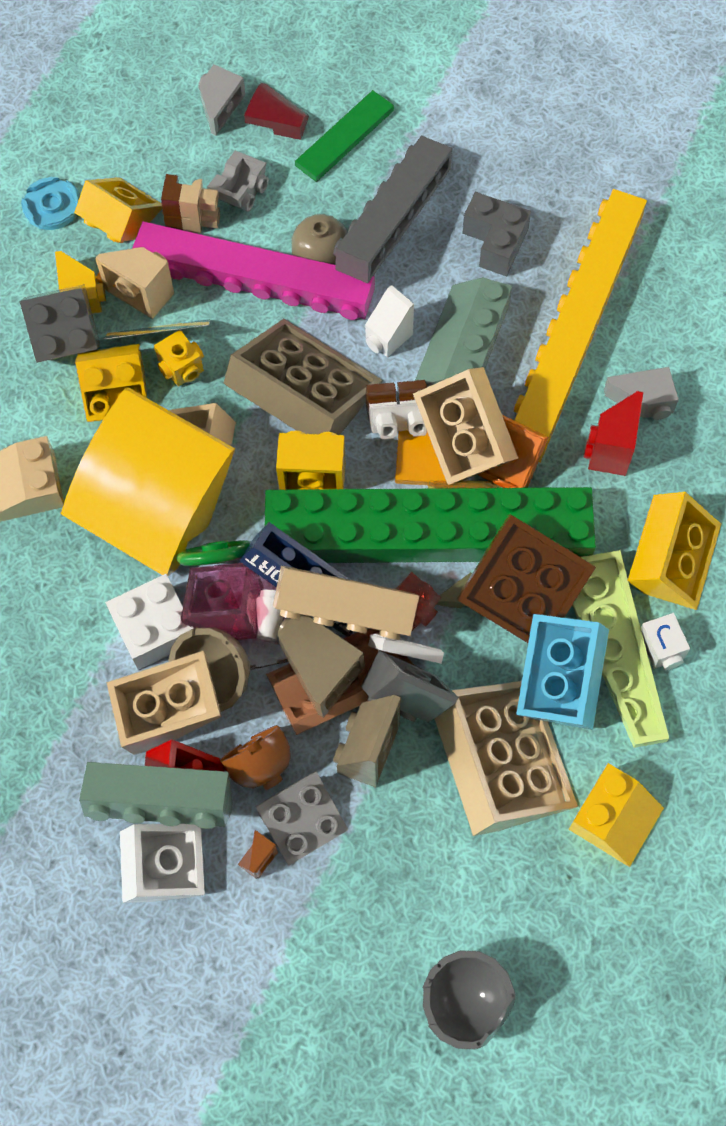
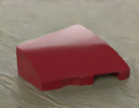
[244,83,309,140]

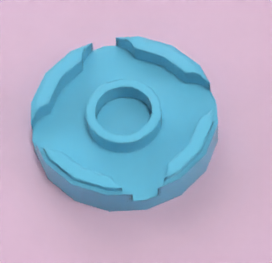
[21,177,80,230]

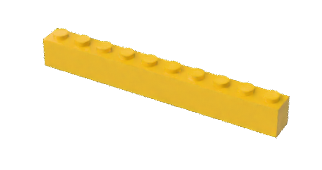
[513,189,647,463]

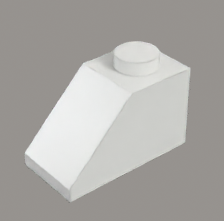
[365,285,414,358]

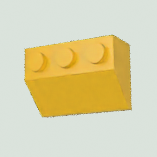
[628,492,721,610]

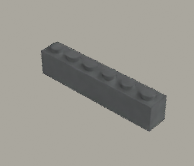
[333,135,453,284]

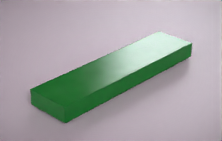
[295,90,394,182]

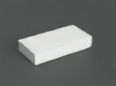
[368,634,444,664]

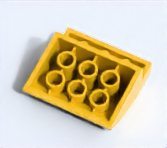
[61,387,235,576]

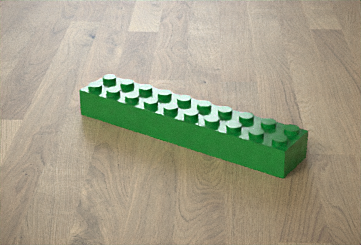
[265,487,596,563]

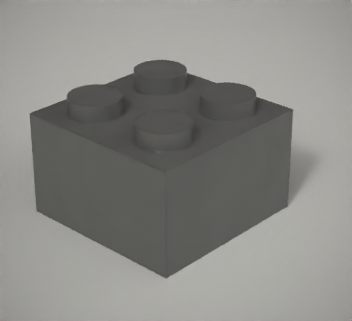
[20,284,100,363]

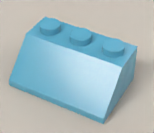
[516,614,609,730]

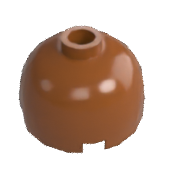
[220,725,291,790]

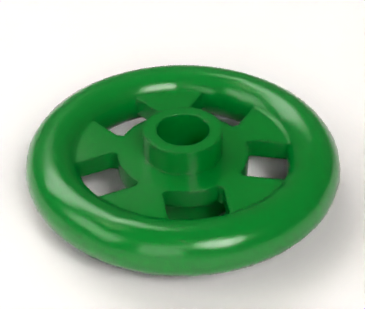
[177,540,251,566]

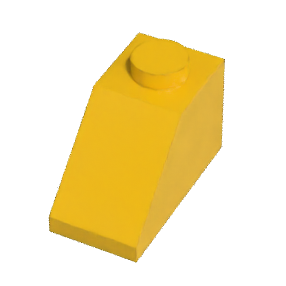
[55,251,106,314]

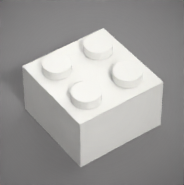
[105,574,194,670]

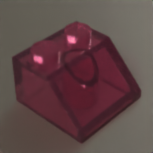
[181,563,264,640]

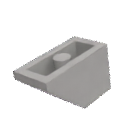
[198,64,246,135]
[604,367,679,420]

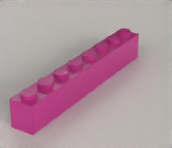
[132,222,375,320]

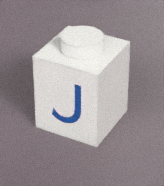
[641,613,690,670]

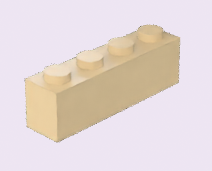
[273,566,419,640]

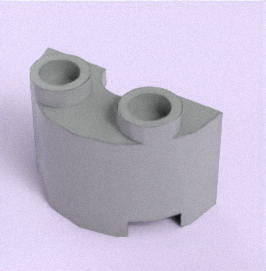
[207,150,269,212]

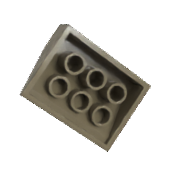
[223,318,383,435]

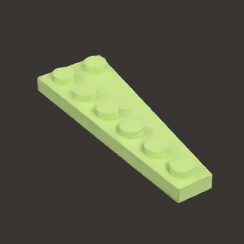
[572,550,669,748]

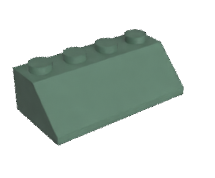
[415,277,512,387]
[79,762,233,829]

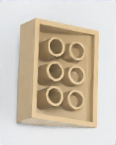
[434,681,578,836]

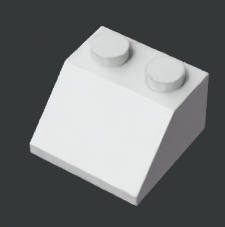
[120,824,205,903]

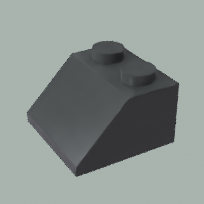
[361,650,459,723]

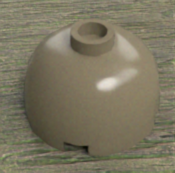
[291,214,348,265]

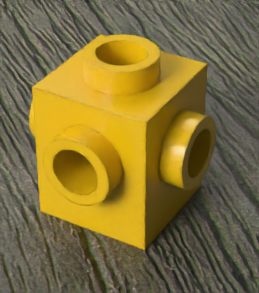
[154,329,204,387]

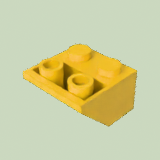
[75,344,147,422]

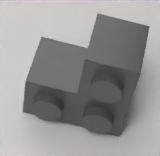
[462,191,531,277]

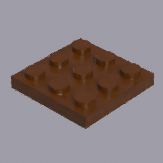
[456,514,596,643]

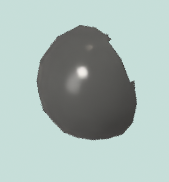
[422,950,516,1050]

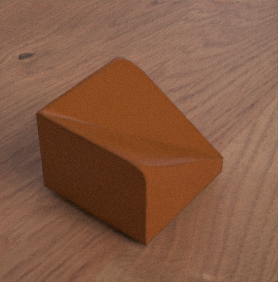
[238,830,278,879]

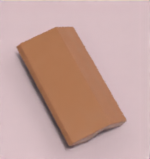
[266,628,415,735]

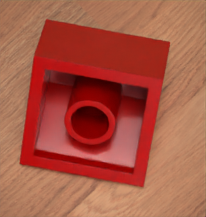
[584,391,644,476]

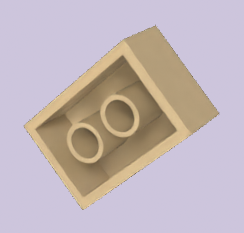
[413,367,518,485]

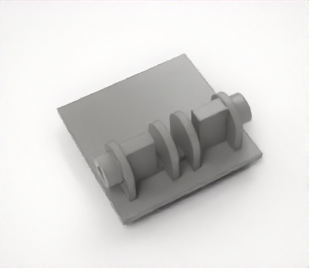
[255,771,348,866]

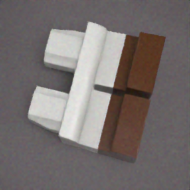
[366,380,427,439]

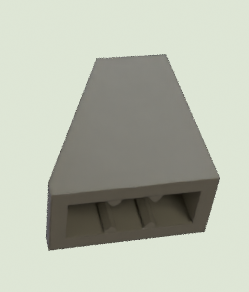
[277,614,365,718]

